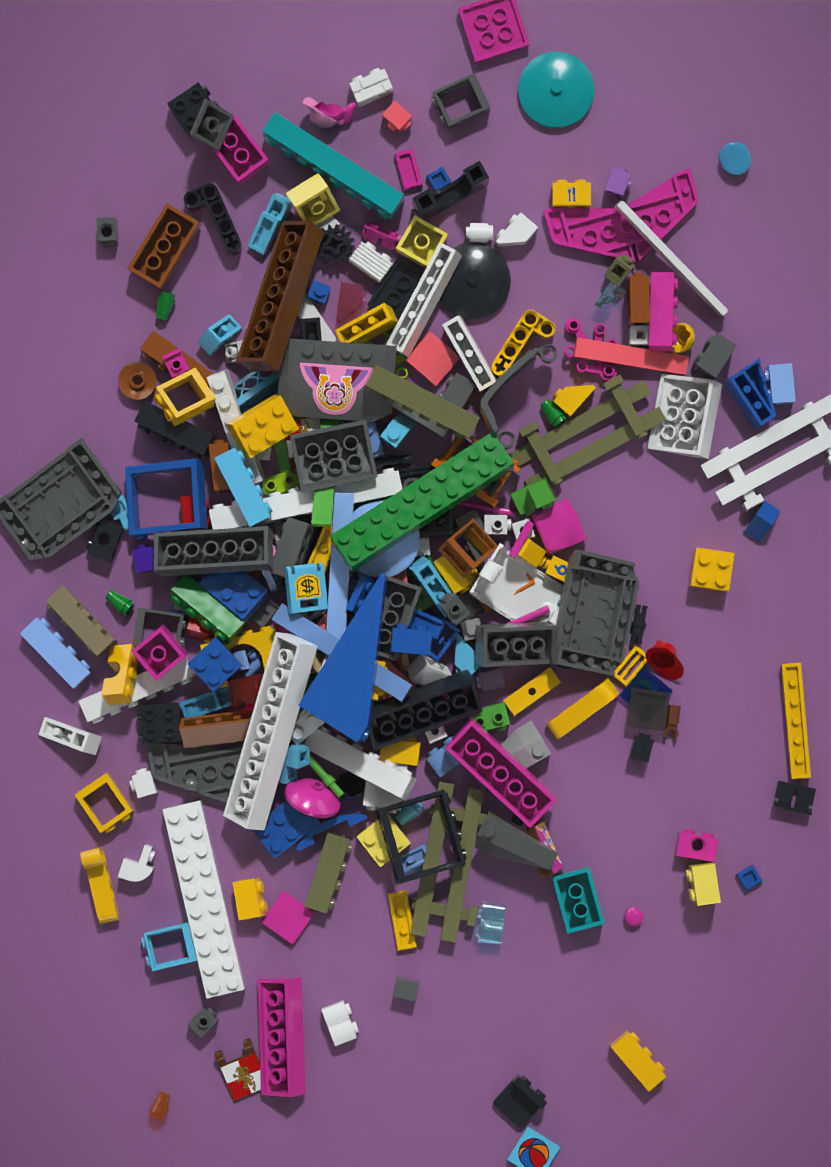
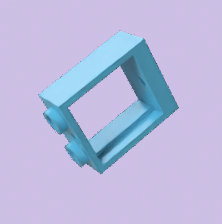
[141,922,198,971]

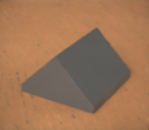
[190,99,234,151]

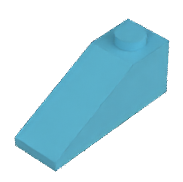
[408,556,457,617]

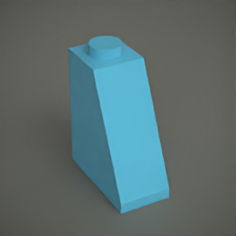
[380,412,418,451]

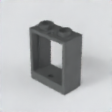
[431,73,490,130]
[132,608,188,648]

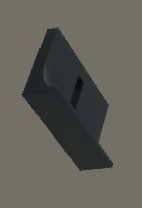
[773,781,816,815]

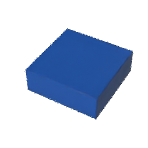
[426,166,452,191]
[736,864,763,891]

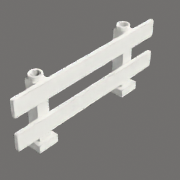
[700,395,831,512]

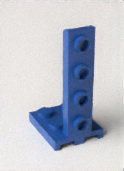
[346,574,446,640]

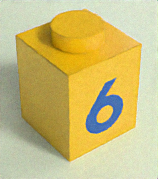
[543,555,568,582]

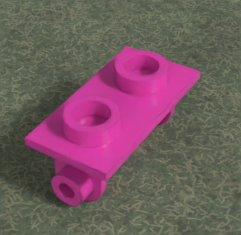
[361,221,402,251]

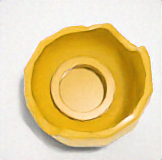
[672,323,695,353]

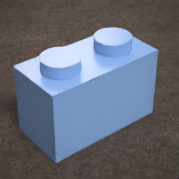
[764,363,796,405]

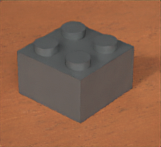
[693,333,737,380]

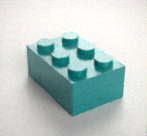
[551,866,605,934]

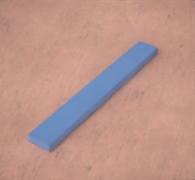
[271,604,412,702]

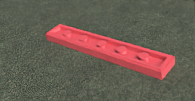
[573,337,689,375]

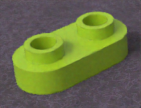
[262,471,299,496]

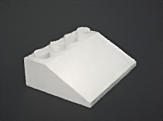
[647,374,722,459]

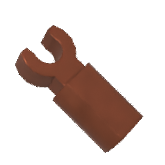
[663,704,681,738]

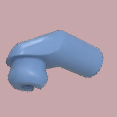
[243,649,262,679]

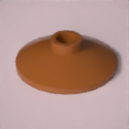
[118,362,157,400]

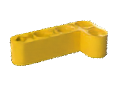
[491,310,555,378]
[546,678,619,740]
[80,847,119,925]

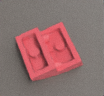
[405,331,460,386]

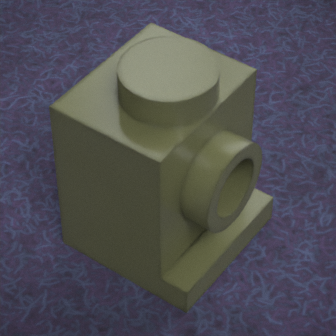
[603,254,635,287]

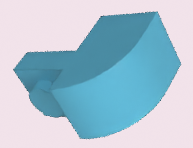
[279,743,310,784]

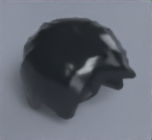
[335,772,366,801]

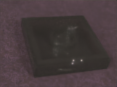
[626,688,670,731]

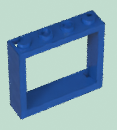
[125,458,208,540]

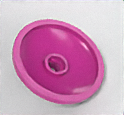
[284,778,341,818]

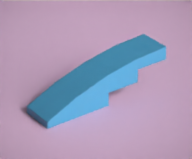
[180,677,260,718]

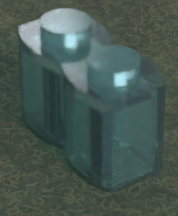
[475,902,506,945]

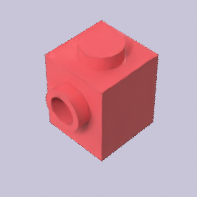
[382,101,412,133]

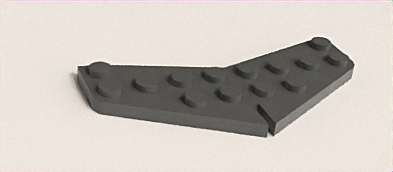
[146,741,303,803]

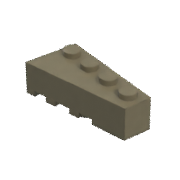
[46,585,118,657]

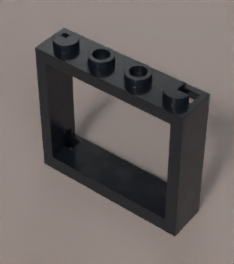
[375,789,467,884]

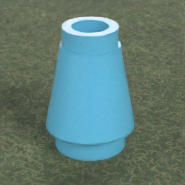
[396,802,425,825]

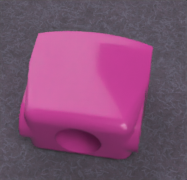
[531,498,587,556]

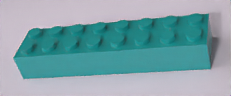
[262,112,404,220]

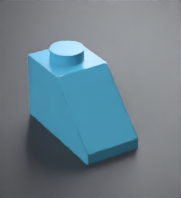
[197,314,242,355]
[454,635,481,675]

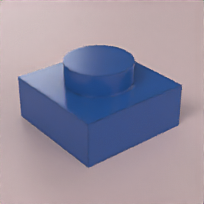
[306,280,331,306]

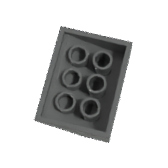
[290,419,378,493]

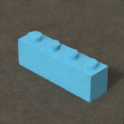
[214,447,273,527]

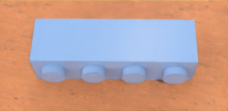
[20,617,92,689]

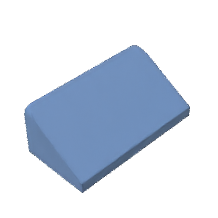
[400,844,426,875]

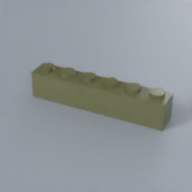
[365,364,480,439]

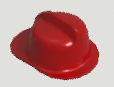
[645,639,684,680]

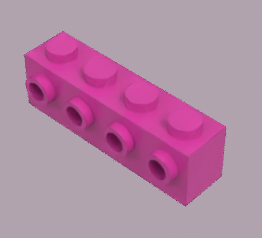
[649,272,679,351]

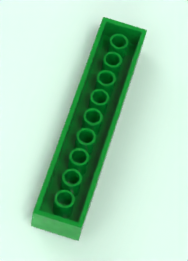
[330,432,514,572]

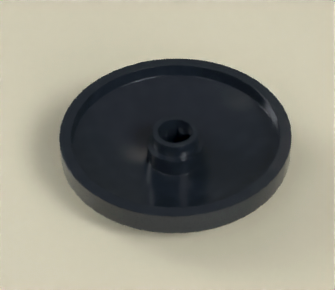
[439,242,511,319]

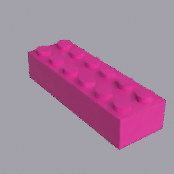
[445,718,557,828]

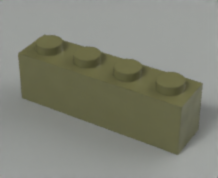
[305,832,352,914]

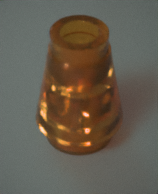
[149,1091,171,1121]

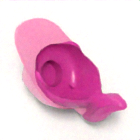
[302,97,357,128]

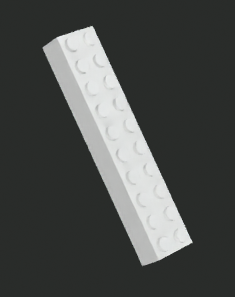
[209,468,402,529]
[223,632,318,830]
[163,800,246,998]

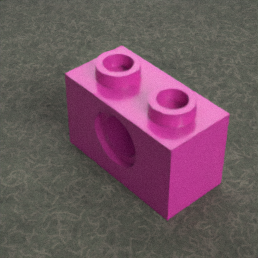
[675,829,718,862]

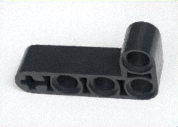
[183,183,242,255]

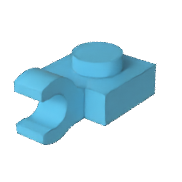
[110,495,129,531]

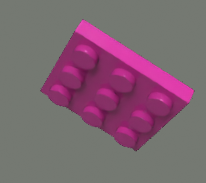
[458,0,530,64]

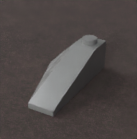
[476,721,551,791]

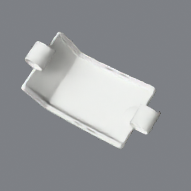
[469,543,564,625]

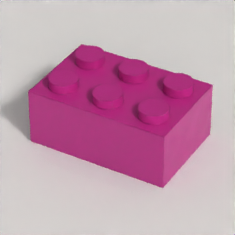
[211,114,270,186]

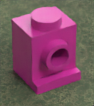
[162,348,190,378]

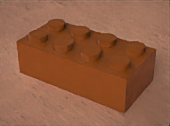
[127,203,201,291]

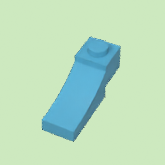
[247,193,292,255]

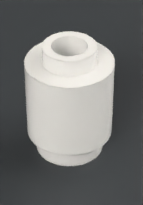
[466,223,493,242]

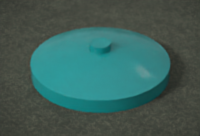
[518,52,594,129]

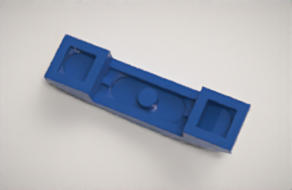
[296,813,368,851]

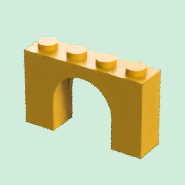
[200,626,277,690]

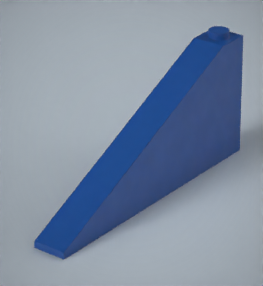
[299,573,388,744]

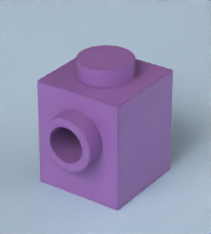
[604,167,632,199]

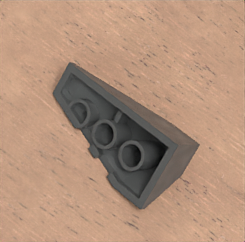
[475,814,558,870]

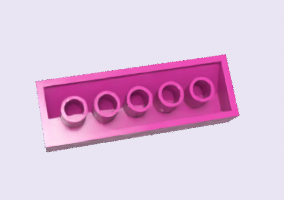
[257,977,306,1097]

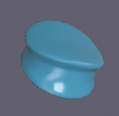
[719,142,751,175]

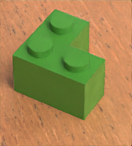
[511,477,556,516]

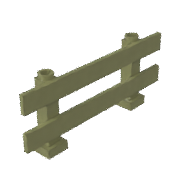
[510,375,666,486]
[410,782,496,943]

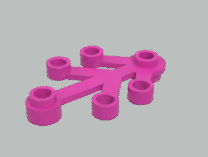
[564,318,618,381]

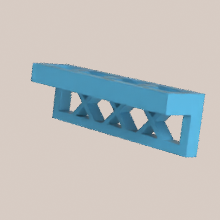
[234,371,279,414]

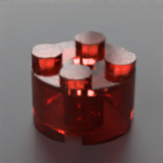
[227,673,264,707]

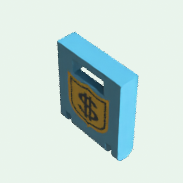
[284,562,328,613]

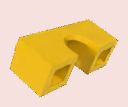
[101,644,139,705]

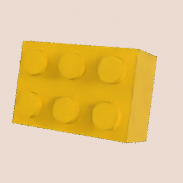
[226,395,299,458]

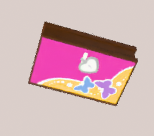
[522,820,563,879]

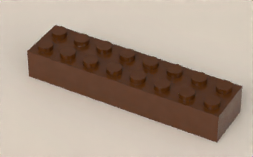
[236,221,324,372]

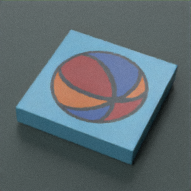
[507,1126,560,1167]

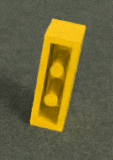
[335,303,398,344]
[610,1030,666,1091]

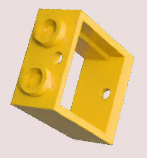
[154,368,216,426]
[75,773,134,833]

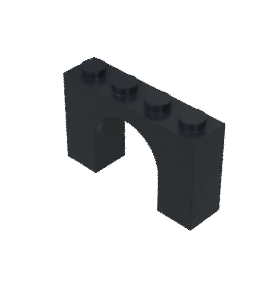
[412,161,489,220]

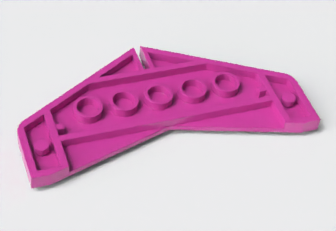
[543,169,698,263]

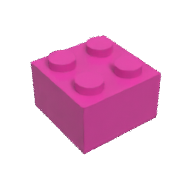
[131,624,188,681]

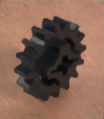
[318,224,355,266]

